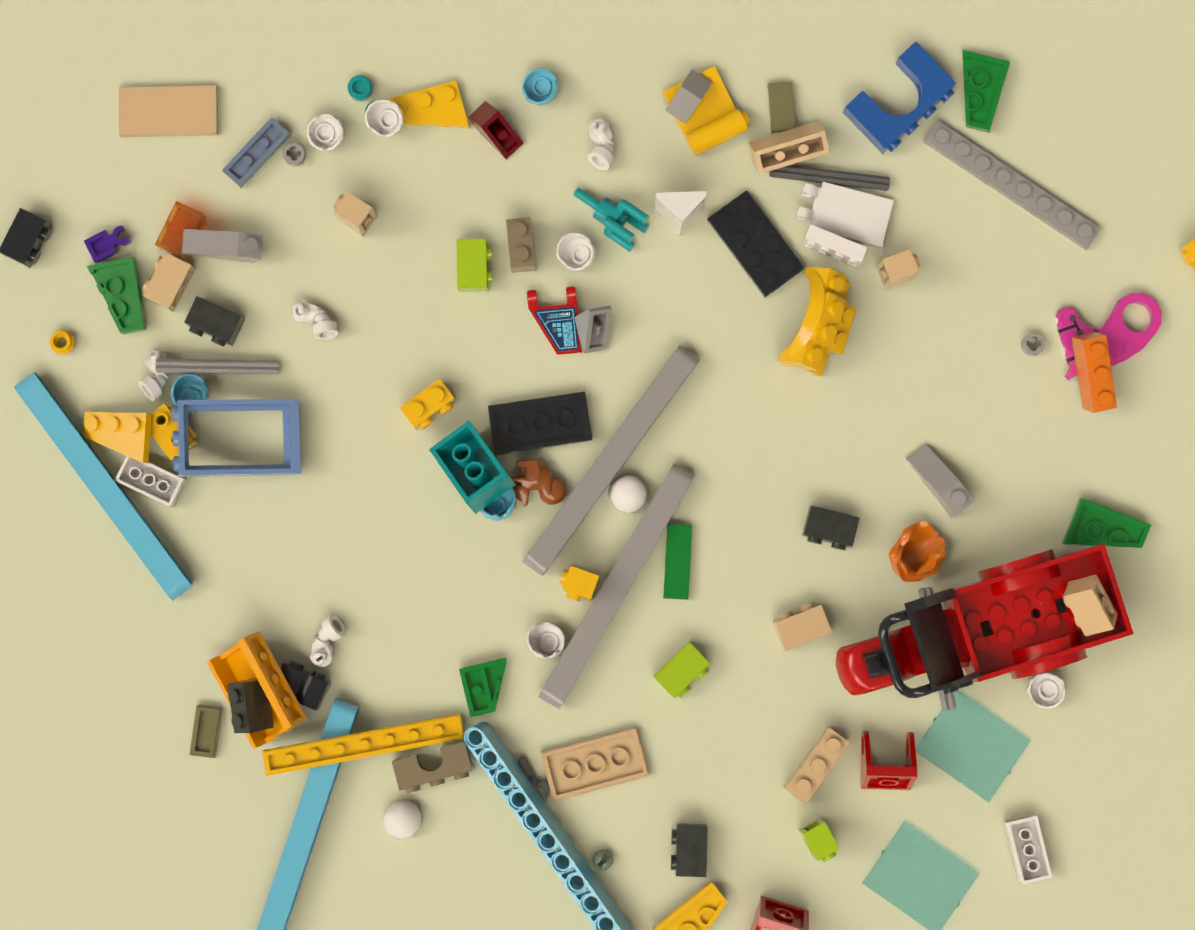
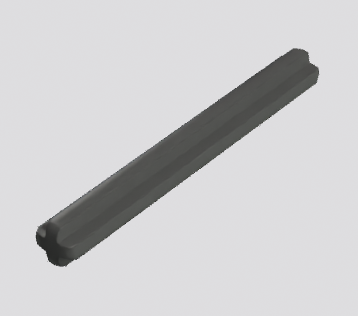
[769,165,890,191]

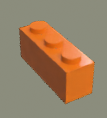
[1072,332,1117,413]

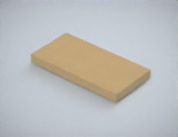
[119,85,218,137]
[541,727,650,801]

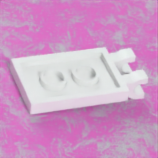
[795,182,894,249]

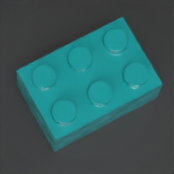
[429,420,516,514]

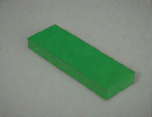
[663,524,692,600]

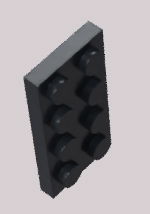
[707,190,805,298]
[488,391,593,455]

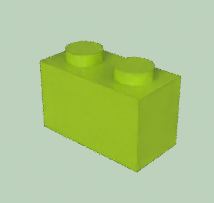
[457,239,493,292]
[653,642,710,698]

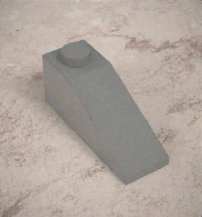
[182,229,263,263]
[906,444,975,518]

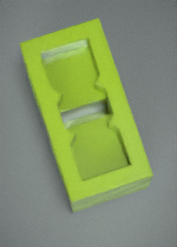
[798,819,840,862]

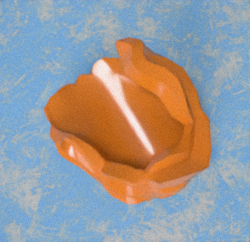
[889,520,946,582]

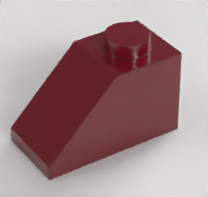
[468,101,524,160]

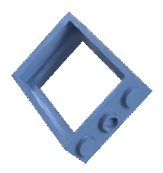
[172,399,301,477]

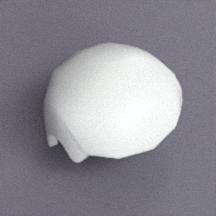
[365,99,404,137]
[307,114,344,151]
[556,233,596,271]
[608,474,648,514]
[527,622,565,660]
[1027,671,1066,709]
[383,800,421,839]

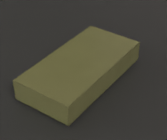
[767,82,796,133]
[189,705,223,758]

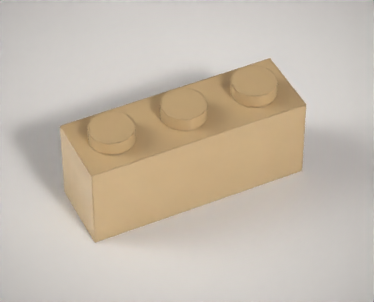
[748,121,830,174]
[783,727,850,804]

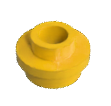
[50,330,75,355]

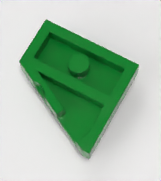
[459,657,507,718]

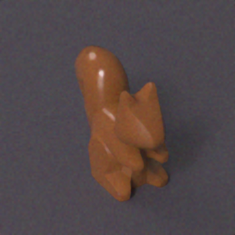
[512,459,566,507]

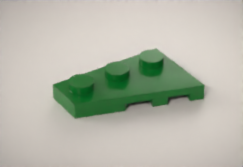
[963,50,1010,133]
[87,257,147,334]
[1062,498,1151,548]

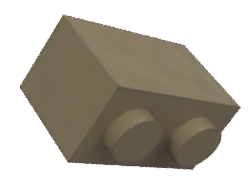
[506,217,536,273]

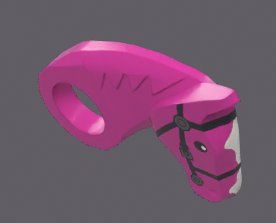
[1055,293,1161,380]

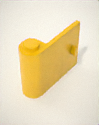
[662,66,750,156]

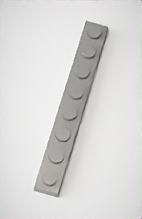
[923,121,1101,250]

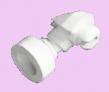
[588,118,614,170]
[293,300,338,340]
[138,349,168,401]
[310,615,346,667]

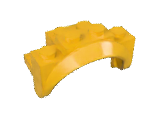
[777,267,857,377]

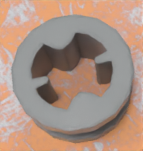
[283,143,306,167]
[1021,333,1045,356]

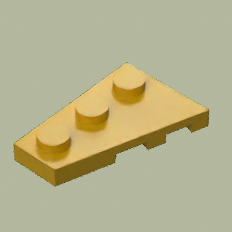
[388,80,470,129]
[83,412,152,464]
[652,880,727,930]

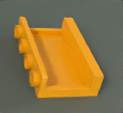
[207,631,307,749]

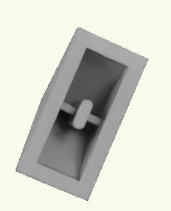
[665,69,712,124]
[574,306,612,353]

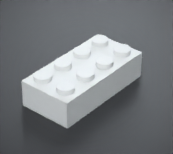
[802,224,867,268]
[114,456,186,508]
[1004,815,1052,885]

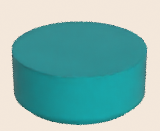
[348,75,373,101]

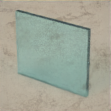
[915,691,1030,803]
[862,821,979,930]

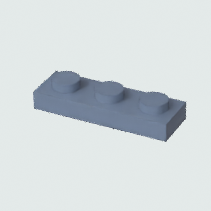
[222,117,291,188]

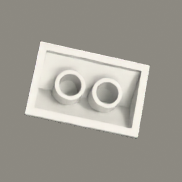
[654,191,706,236]

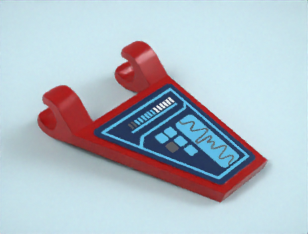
[527,286,582,355]

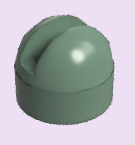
[593,850,613,871]

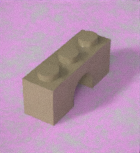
[392,741,473,794]

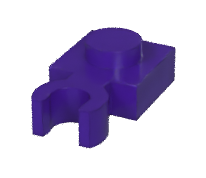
[84,226,131,264]

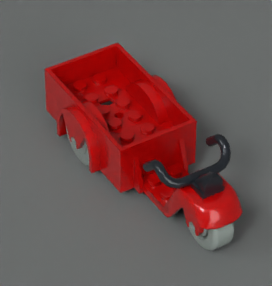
[835,544,1134,698]

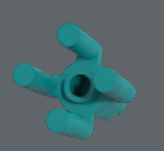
[573,187,650,252]

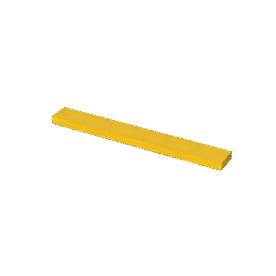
[262,713,464,776]

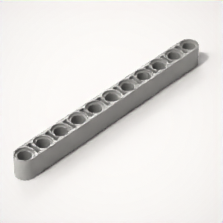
[522,345,700,576]
[538,463,695,709]

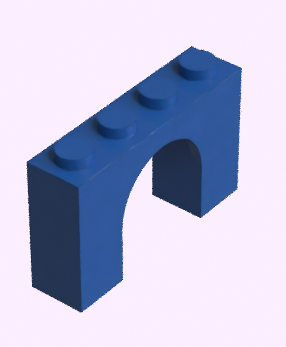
[843,42,956,154]

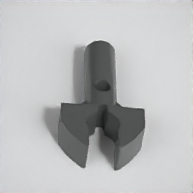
[517,757,550,798]

